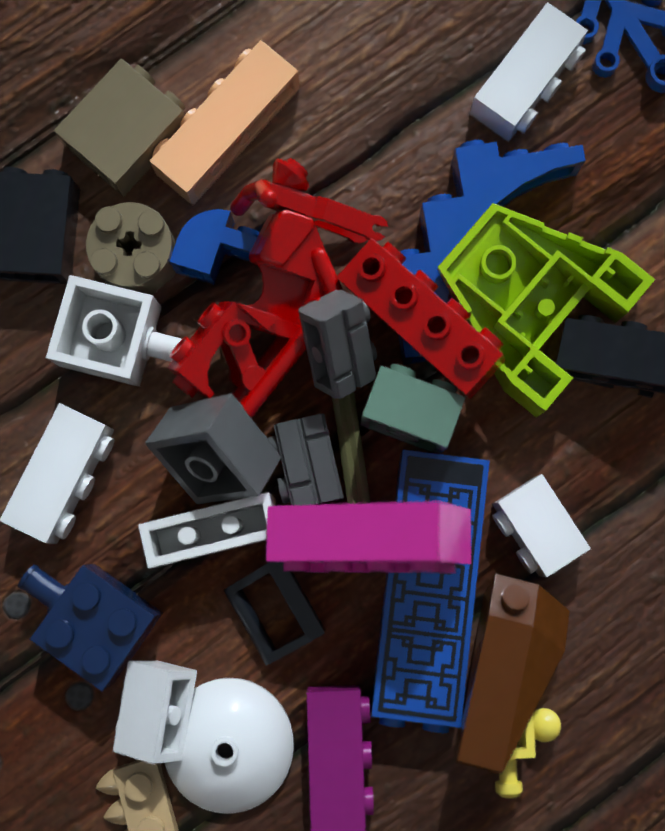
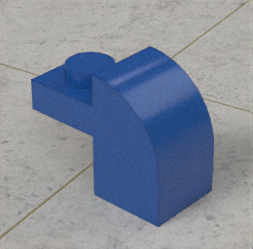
[170,209,260,285]

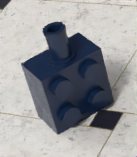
[18,564,163,691]

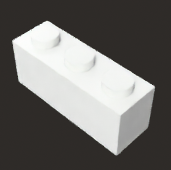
[469,2,588,142]
[0,403,114,544]
[138,492,274,568]

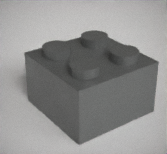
[145,393,281,504]

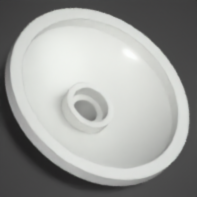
[165,678,294,814]

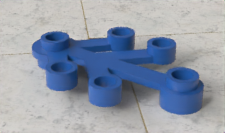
[575,0,665,93]

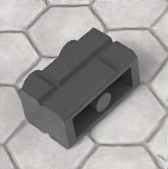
[298,290,377,399]
[268,414,344,505]

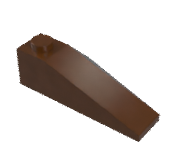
[456,574,570,774]

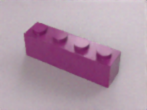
[307,685,374,831]

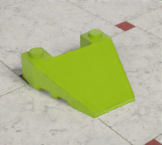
[437,203,656,418]

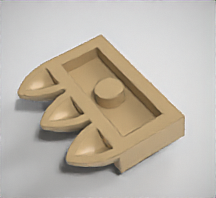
[96,760,179,831]

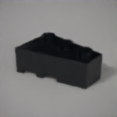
[556,315,665,398]

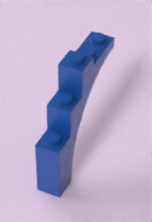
[398,140,586,365]

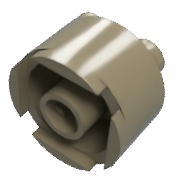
[86,202,176,295]

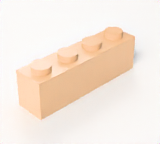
[150,40,300,206]

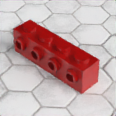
[336,238,506,399]

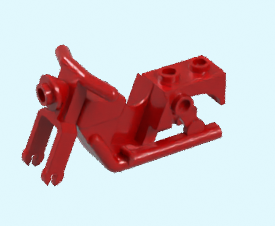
[167,158,388,418]

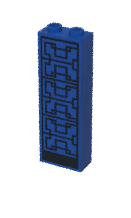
[370,450,490,733]

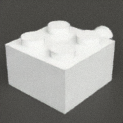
[46,275,182,387]

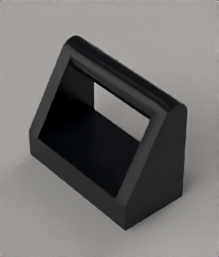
[223,562,325,666]

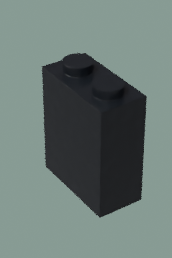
[0,167,80,284]

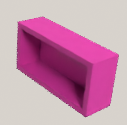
[266,502,471,573]

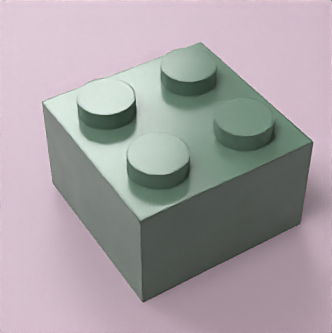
[360,364,466,454]

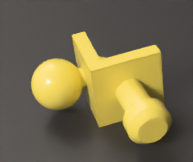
[495,708,561,798]

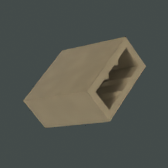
[54,58,186,197]

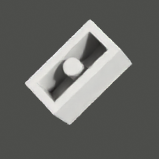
[492,474,591,577]
[113,660,197,764]

